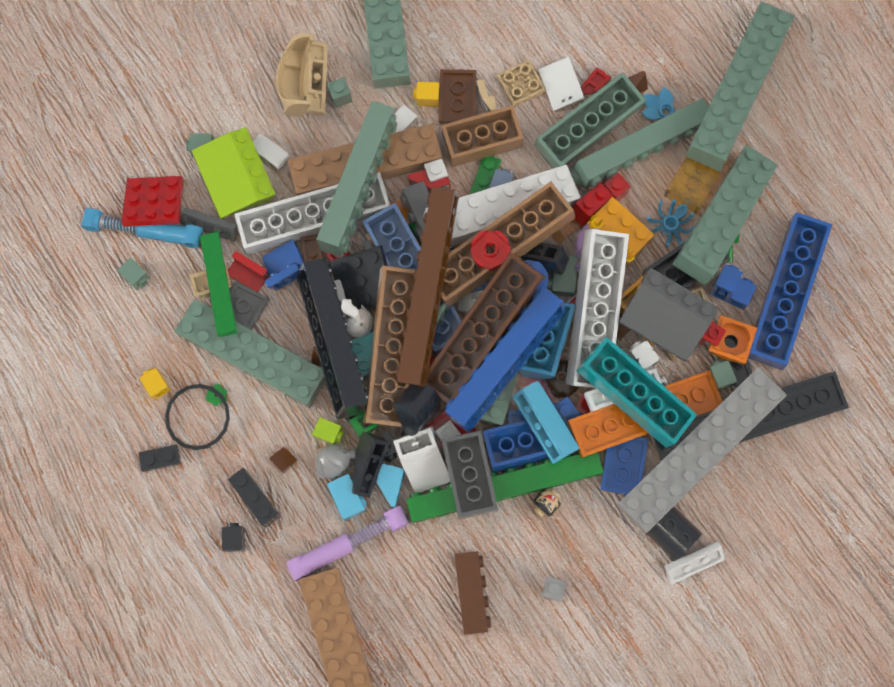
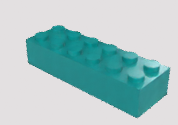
[576,337,697,448]

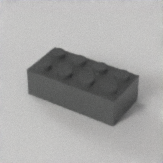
[442,431,498,520]

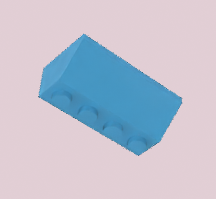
[519,303,576,380]

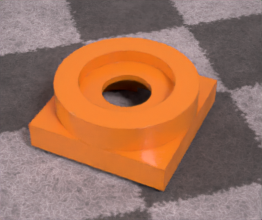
[707,315,757,365]

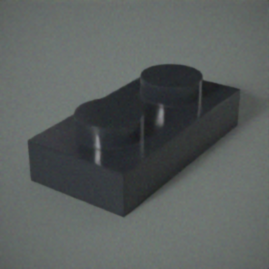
[138,444,181,472]

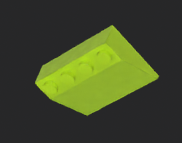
[192,127,276,219]

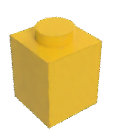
[413,82,439,107]
[139,368,171,400]

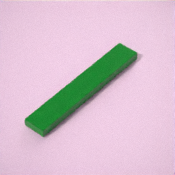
[200,231,238,338]

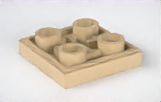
[497,60,546,107]

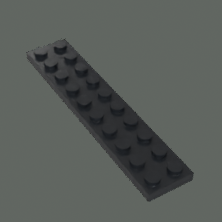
[652,371,849,461]

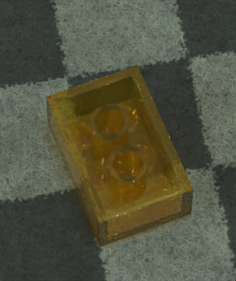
[664,157,728,214]

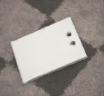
[538,56,585,112]

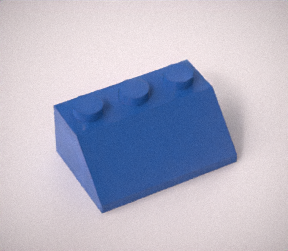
[483,420,549,473]

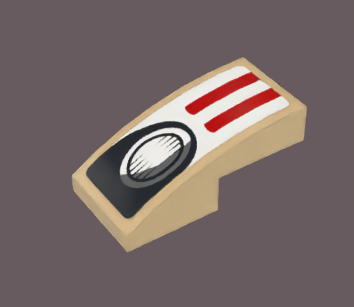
[477,79,497,112]

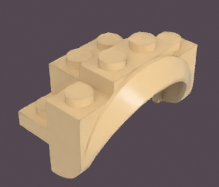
[276,34,328,117]

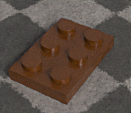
[438,69,477,124]

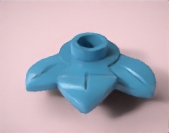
[642,87,675,120]

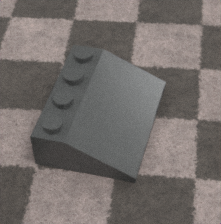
[618,268,718,362]

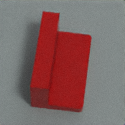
[228,251,270,292]

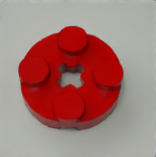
[471,230,511,271]

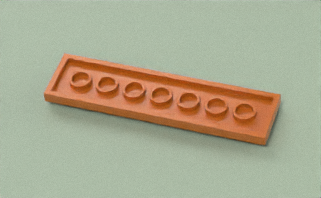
[567,370,722,458]

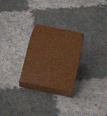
[269,447,298,474]

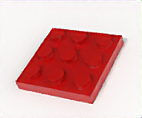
[121,176,184,227]

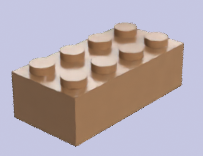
[441,105,524,167]

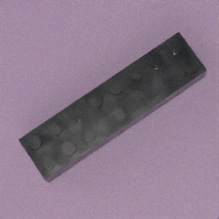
[296,258,368,420]

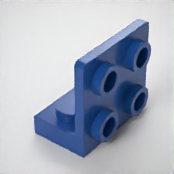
[262,240,304,290]

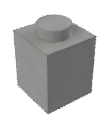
[541,576,567,602]

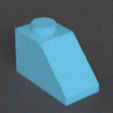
[377,464,405,508]

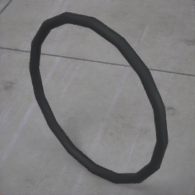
[165,384,230,450]

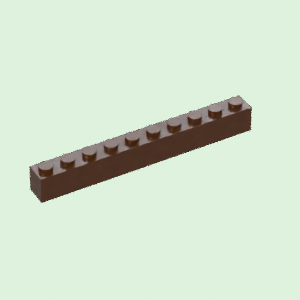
[396,187,459,387]

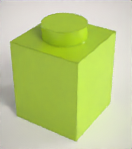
[312,417,344,444]

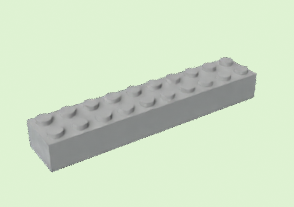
[616,367,787,534]

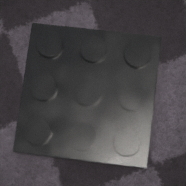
[330,245,388,310]

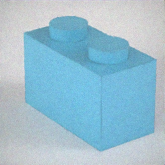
[327,474,367,521]

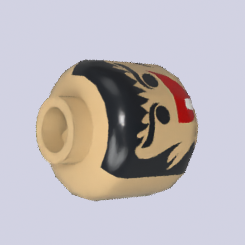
[532,488,562,517]

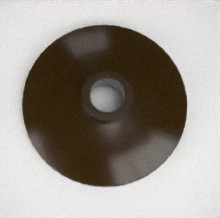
[542,360,579,398]

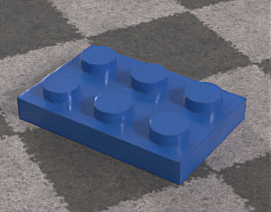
[600,437,648,495]

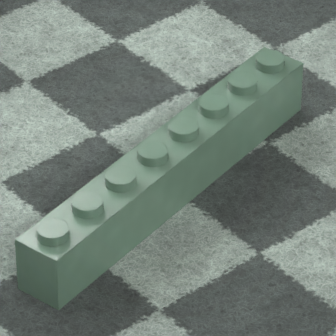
[574,98,709,187]

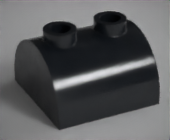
[392,384,441,436]
[646,506,702,561]

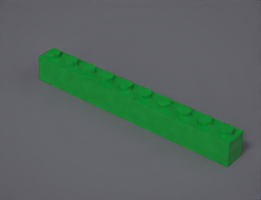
[406,452,604,524]

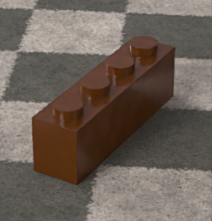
[454,551,491,635]

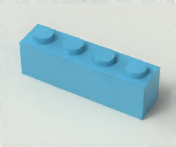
[512,381,579,464]

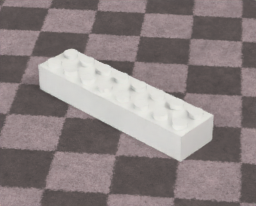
[423,165,581,246]
[235,172,390,255]
[566,229,629,388]

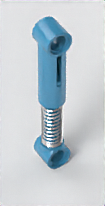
[81,208,203,249]

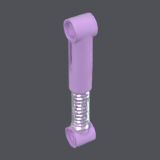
[286,505,409,582]

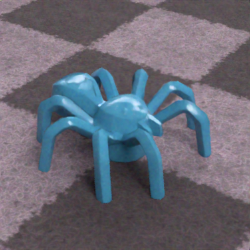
[647,199,695,248]

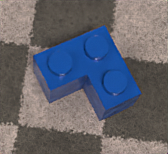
[709,264,757,310]

